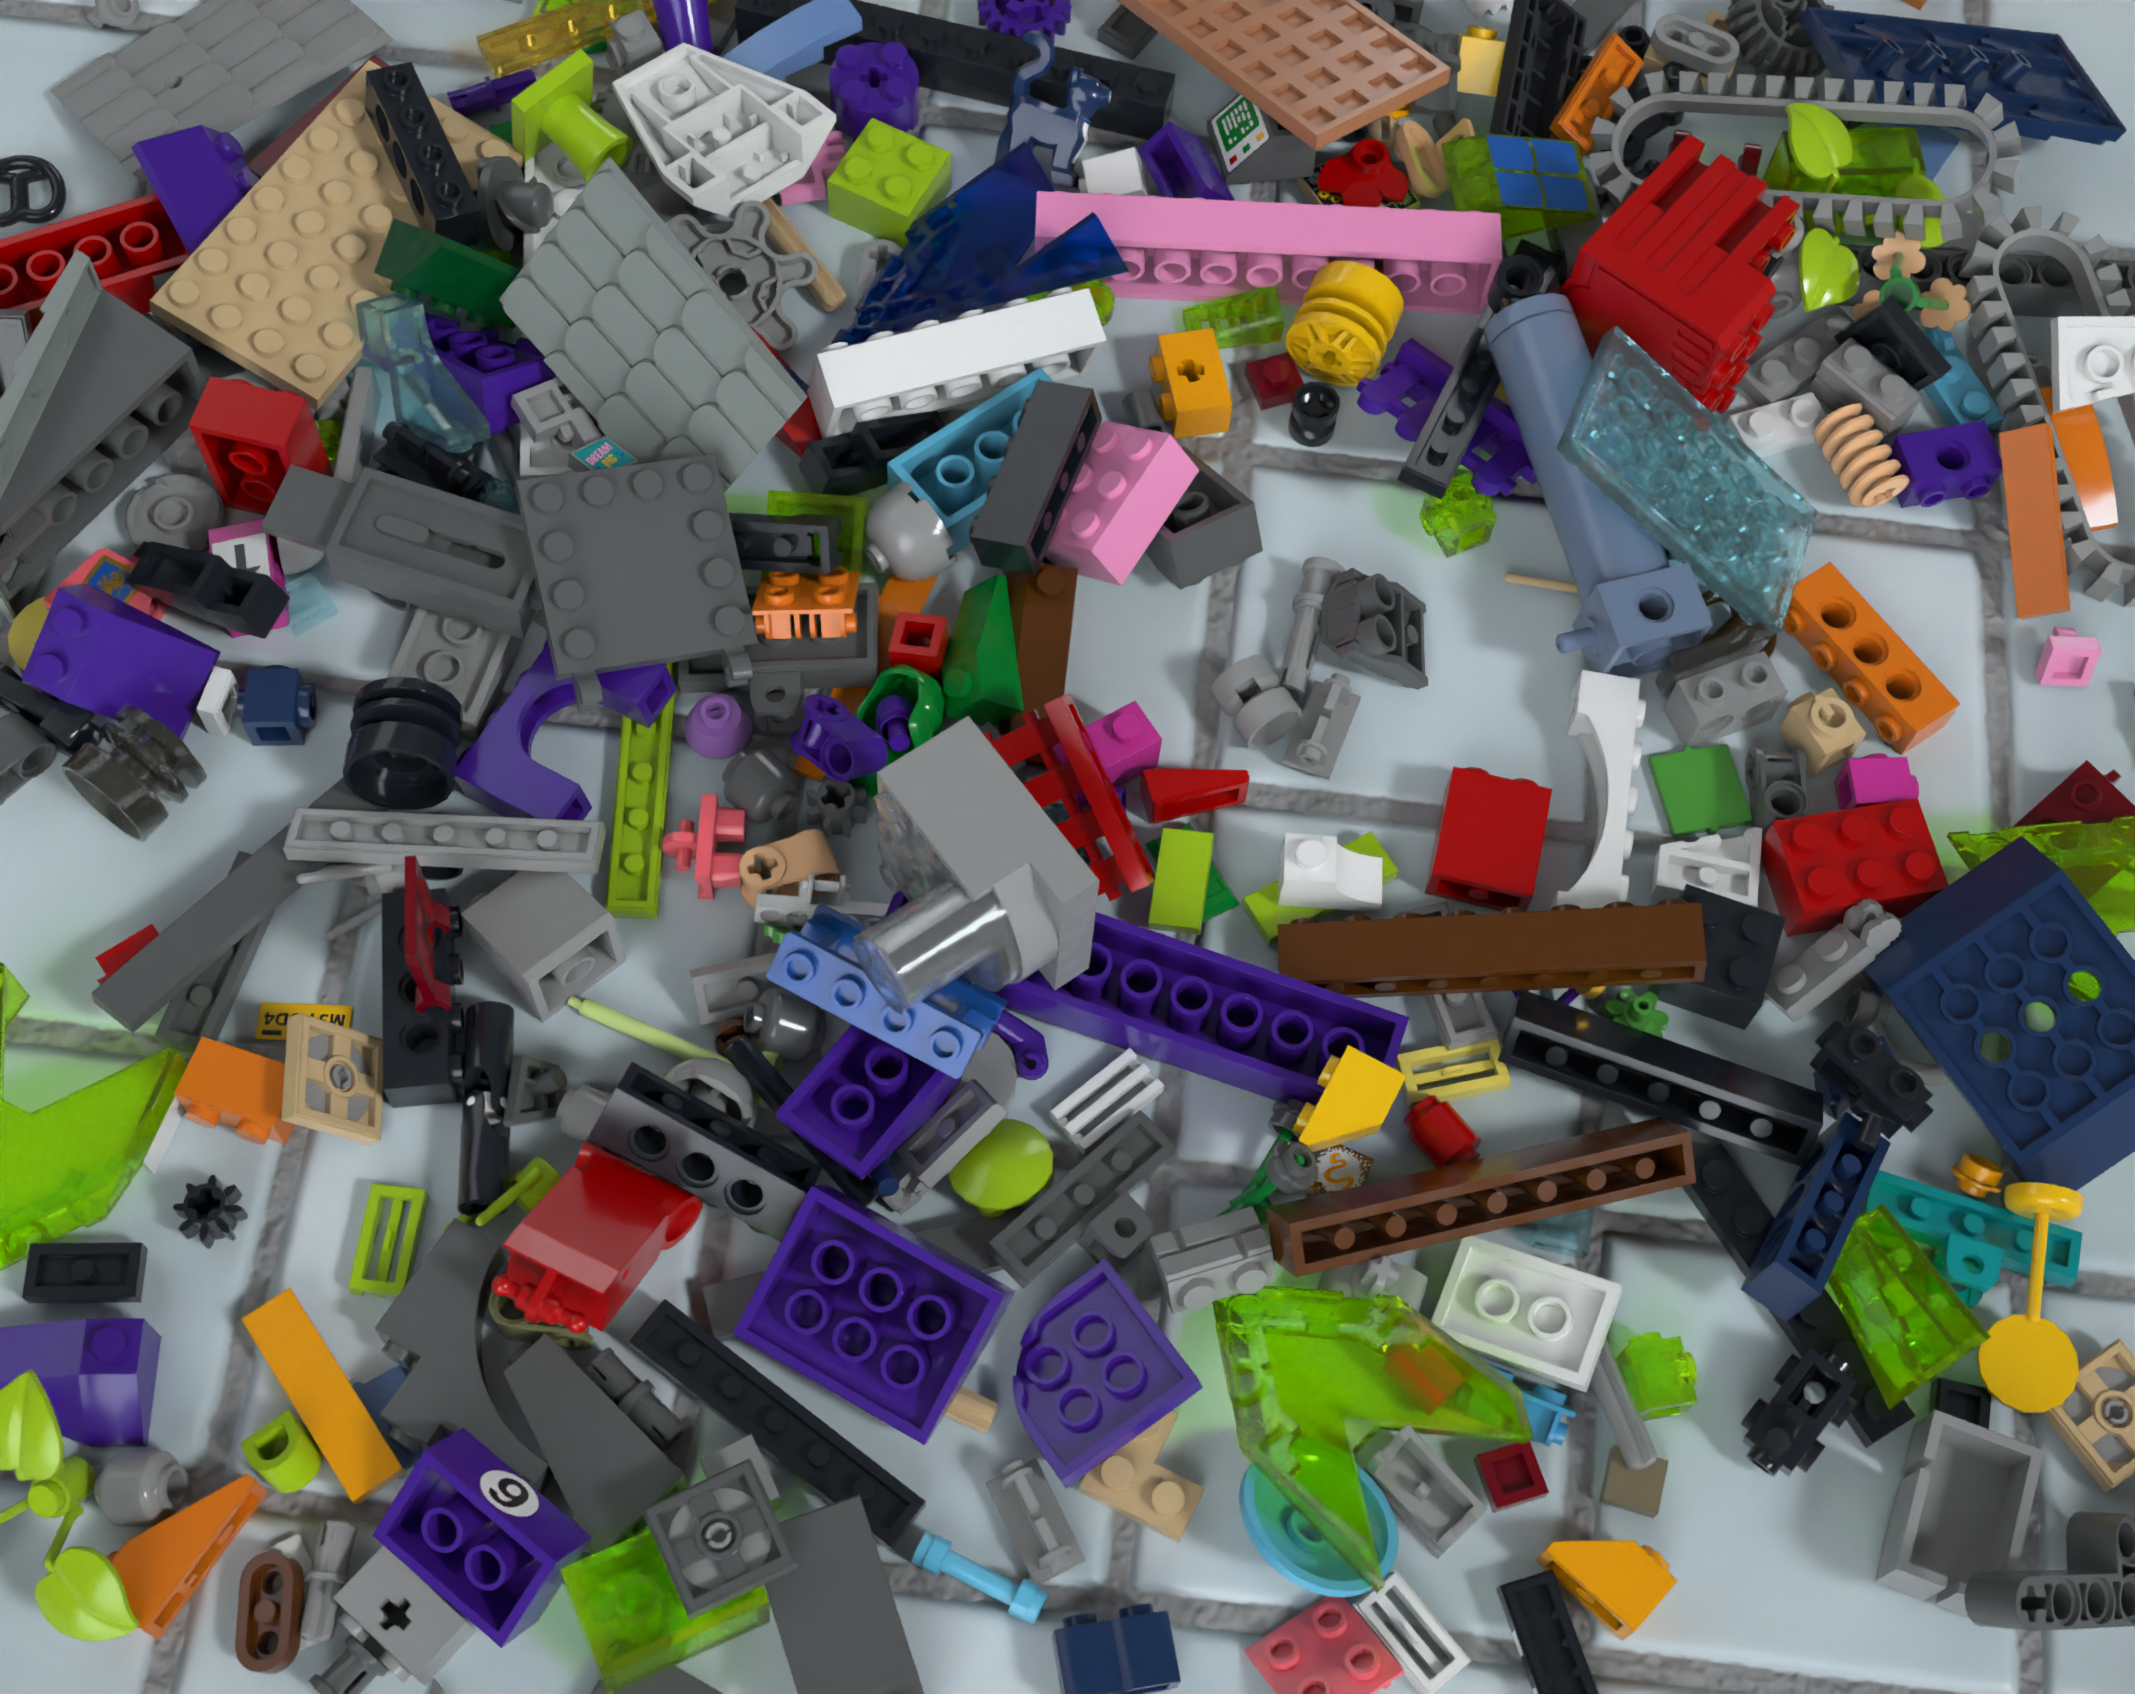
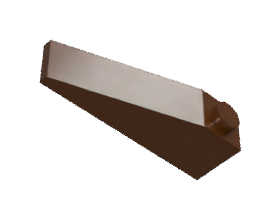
[997,564,1078,768]

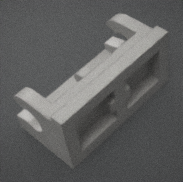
[1363,1424,1488,1559]

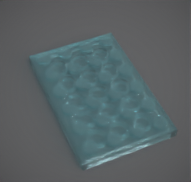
[1556,326,1818,639]

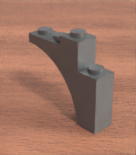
[375,1218,554,1494]

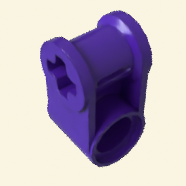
[790,694,888,782]

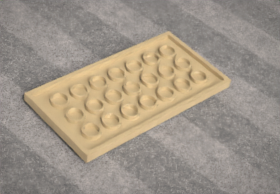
[149,60,525,410]

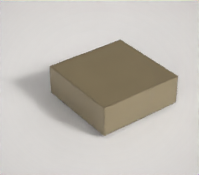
[1599,1445,1668,1518]

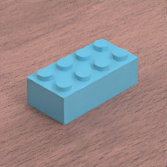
[887,367,1054,555]

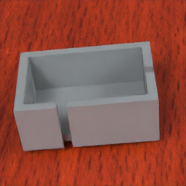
[1875,1409,2045,1617]

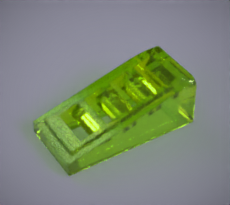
[1182,286,1284,349]

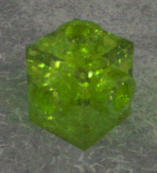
[1420,472,1497,558]

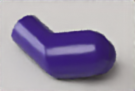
[993,1009,1049,1080]

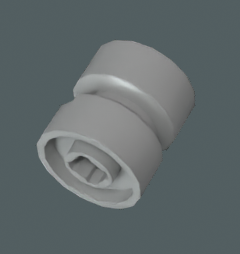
[1211,655,1302,749]

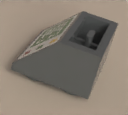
[1207,93,1316,185]

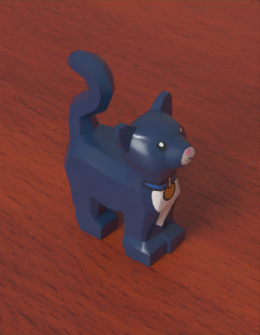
[994,30,1111,188]

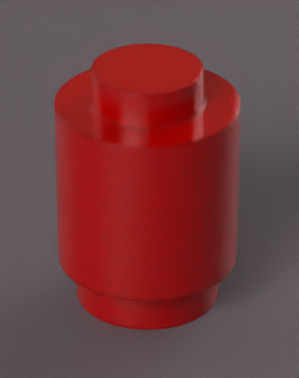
[1403,1095,1481,1168]

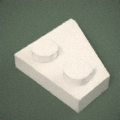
[1651,827,1762,908]

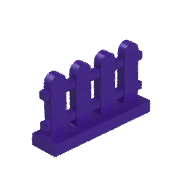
[1356,338,1537,496]

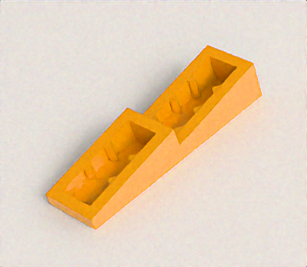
[241,1288,407,1505]

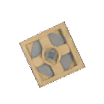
[281,1013,383,1145]
[2041,1338,2135,1493]

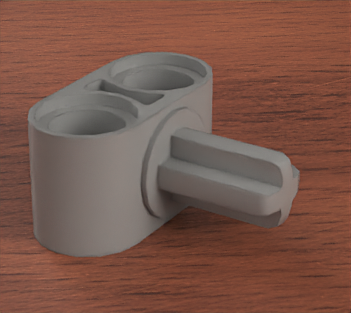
[1314,1256,1428,1333]

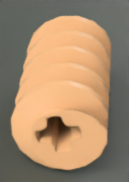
[1813,403,1910,507]

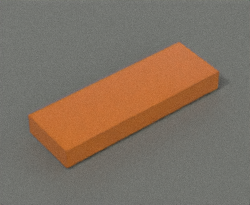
[1549,32,1644,158]

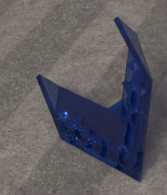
[831,142,1129,346]

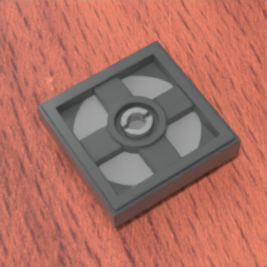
[642,1458,799,1621]

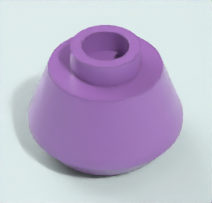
[684,693,753,759]

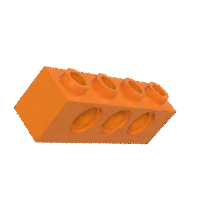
[1774,562,1960,755]

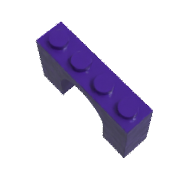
[455,639,677,820]

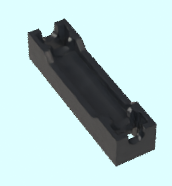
[729,513,843,575]

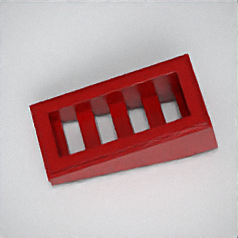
[1139,768,1250,824]

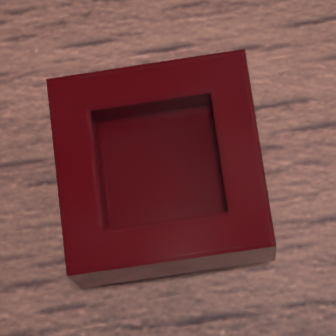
[1245,352,1304,411]
[1473,1439,1549,1513]

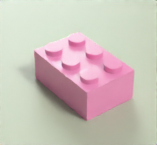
[1045,421,1199,586]

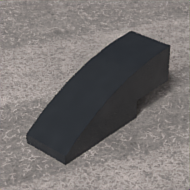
[798,411,946,503]
[125,541,290,639]

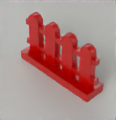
[983,693,1155,901]

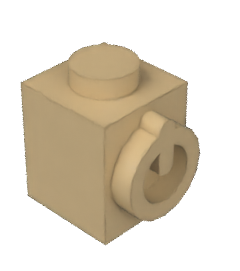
[1778,687,1866,777]

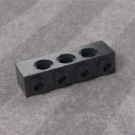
[365,62,481,247]
[382,888,465,1108]
[589,1062,822,1242]

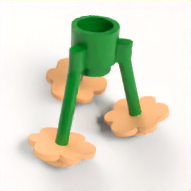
[1851,230,1971,331]

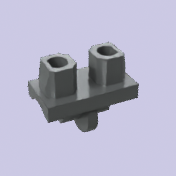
[1410,28,1461,115]

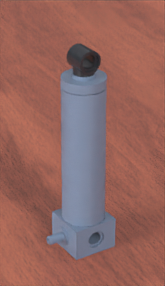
[1484,255,1713,678]

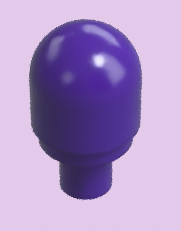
[875,695,914,751]

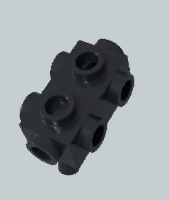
[1809,1019,1934,1152]
[1741,1348,1858,1477]

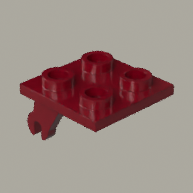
[2011,760,2135,899]

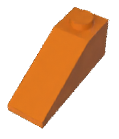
[106,1474,268,1640]

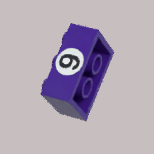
[372,1428,592,1648]

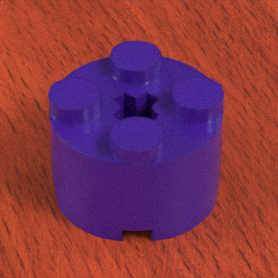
[829,42,919,143]

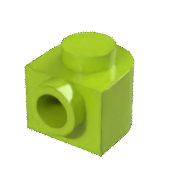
[240,1409,322,1493]

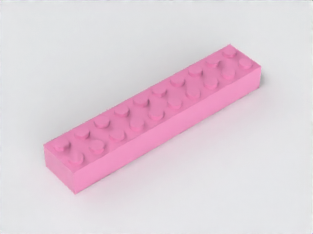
[1032,191,1503,315]

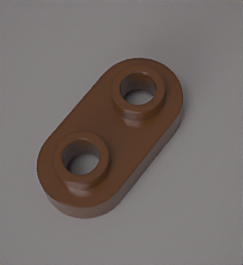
[235,1552,304,1674]

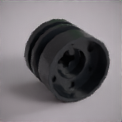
[343,677,463,810]

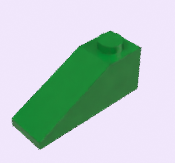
[941,573,1024,726]

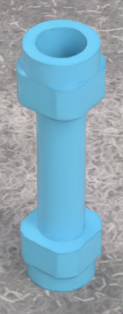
[911,1531,1049,1624]

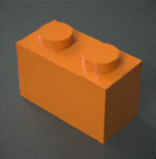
[173,1036,295,1145]

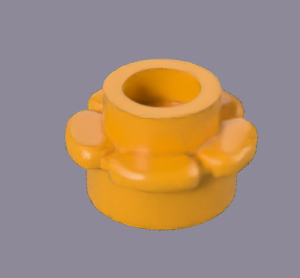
[1951,1152,2004,1199]

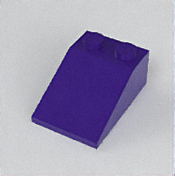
[21,583,221,742]
[775,1024,962,1180]

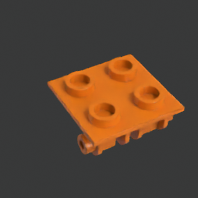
[752,567,861,639]

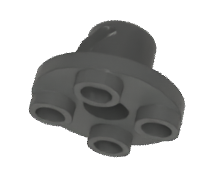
[477,156,554,251]

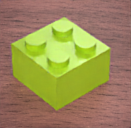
[827,118,952,251]

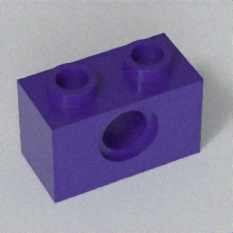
[1884,420,2003,508]

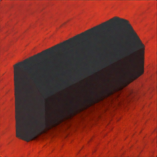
[1486,0,1587,177]

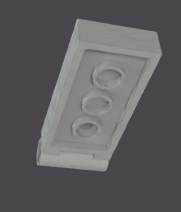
[387,514,523,741]

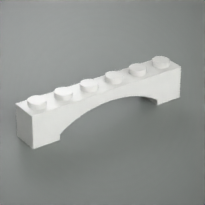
[1548,670,1646,911]

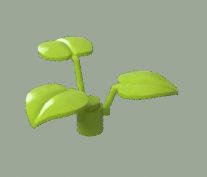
[1784,103,1947,312]
[0,1369,140,1641]

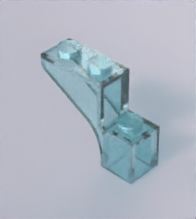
[355,292,491,453]

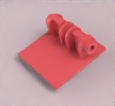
[1244,1596,1404,1694]

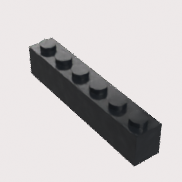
[1497,990,1823,1168]

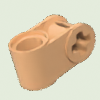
[739,829,841,908]

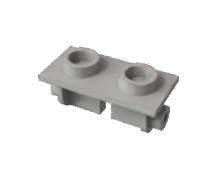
[1282,673,1361,780]
[986,1458,1086,1585]

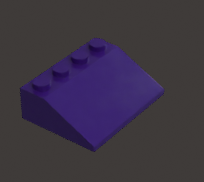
[732,1184,1016,1445]

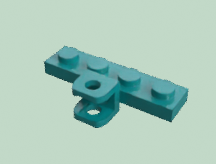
[1859,1170,2083,1309]

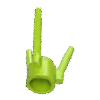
[444,1156,561,1274]

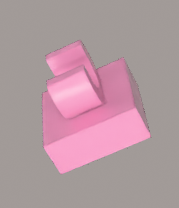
[2034,627,2102,687]

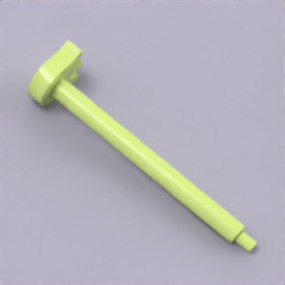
[568,996,786,1106]

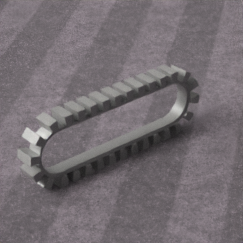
[1589,71,2022,241]
[1958,206,2135,607]

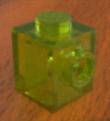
[1615,1332,1698,1421]

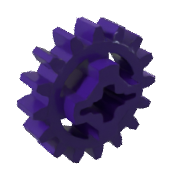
[977,0,1072,45]

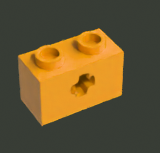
[1149,328,1233,439]

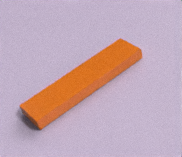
[1999,423,2071,620]

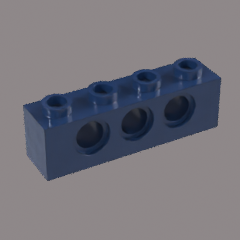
[1741,1112,1891,1322]

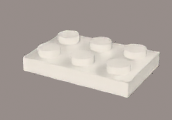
[1427,1236,1622,1392]

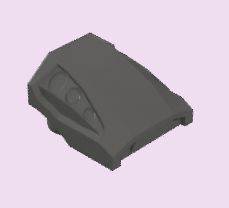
[1322,568,1428,689]

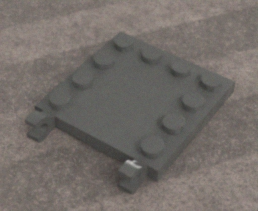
[515,454,758,712]

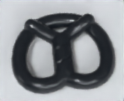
[0,155,67,227]

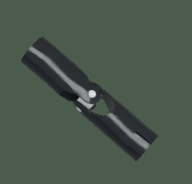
[457,1001,515,1217]

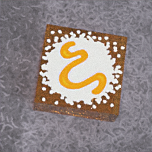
[1305,1144,1375,1195]

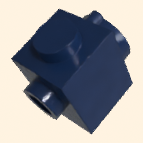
[237,665,318,746]

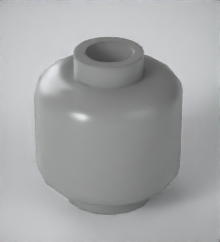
[94,1450,188,1526]

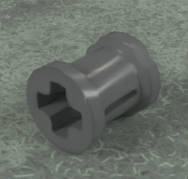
[308,1635,389,1694]

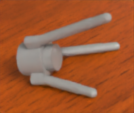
[296,863,405,940]

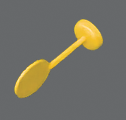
[1977,1182,2084,1413]

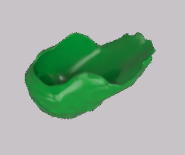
[851,664,945,798]

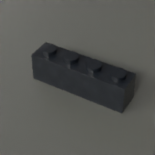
[969,380,1102,576]

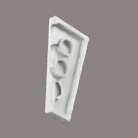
[2051,316,2135,414]

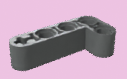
[1964,1511,2135,1631]

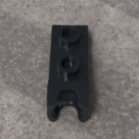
[0,662,106,763]

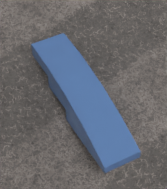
[722,0,863,82]

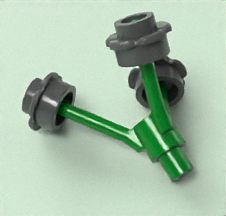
[1215,1098,1327,1225]

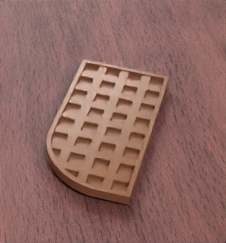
[1117,0,1451,151]

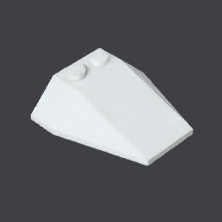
[612,42,836,219]

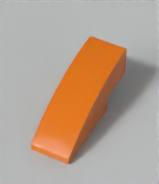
[2040,386,2118,532]

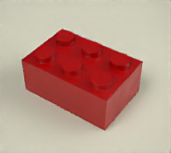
[188,376,334,516]
[1761,798,1949,937]

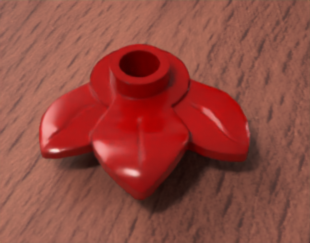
[1317,139,1408,207]

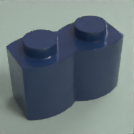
[1052,1603,1181,1694]

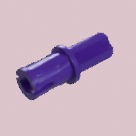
[447,69,537,117]

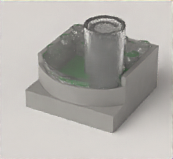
[852,716,1099,1014]

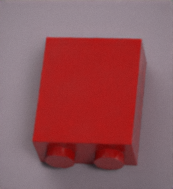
[1424,766,1552,911]

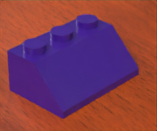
[132,125,259,256]

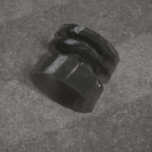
[61,704,207,842]

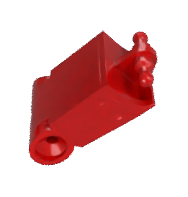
[491,1140,703,1334]

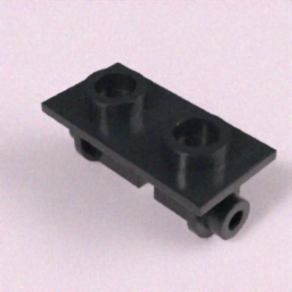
[373,421,482,498]

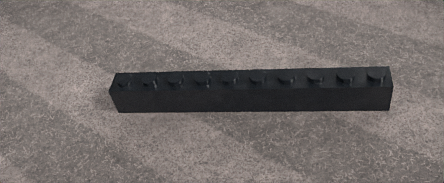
[735,0,1176,140]

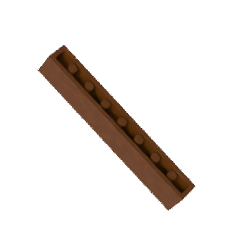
[1277,899,1707,998]
[1266,1117,1696,1277]

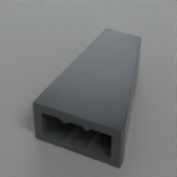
[503,1333,688,1568]

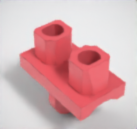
[662,794,747,899]

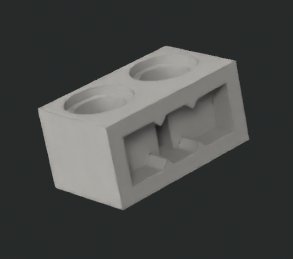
[1663,651,1788,747]

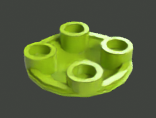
[948,1119,1054,1218]

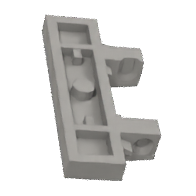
[511,377,603,450]

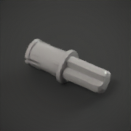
[300,1521,358,1642]

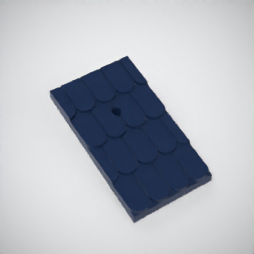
[1798,7,2127,145]

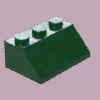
[374,218,521,330]

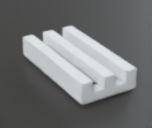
[1050,1048,1165,1155]
[1352,1569,1471,1694]

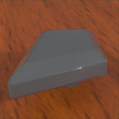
[503,1055,567,1128]

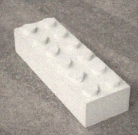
[807,287,1107,439]

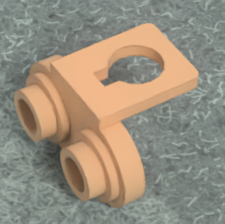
[1393,118,1482,200]

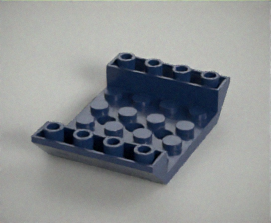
[1860,835,2135,1191]

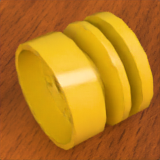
[1286,261,1404,387]

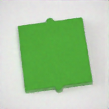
[1648,744,1753,837]

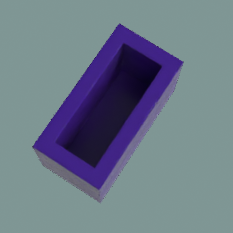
[1137,121,1235,201]

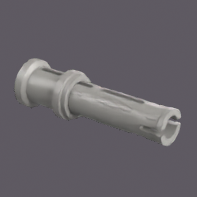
[1277,557,1345,701]

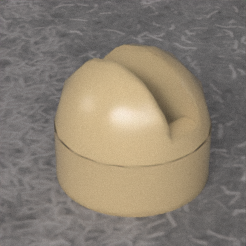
[1365,116,1400,154]

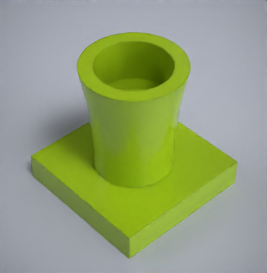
[511,48,634,183]

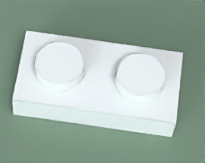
[1725,392,1826,463]

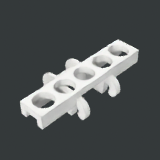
[753,872,889,932]

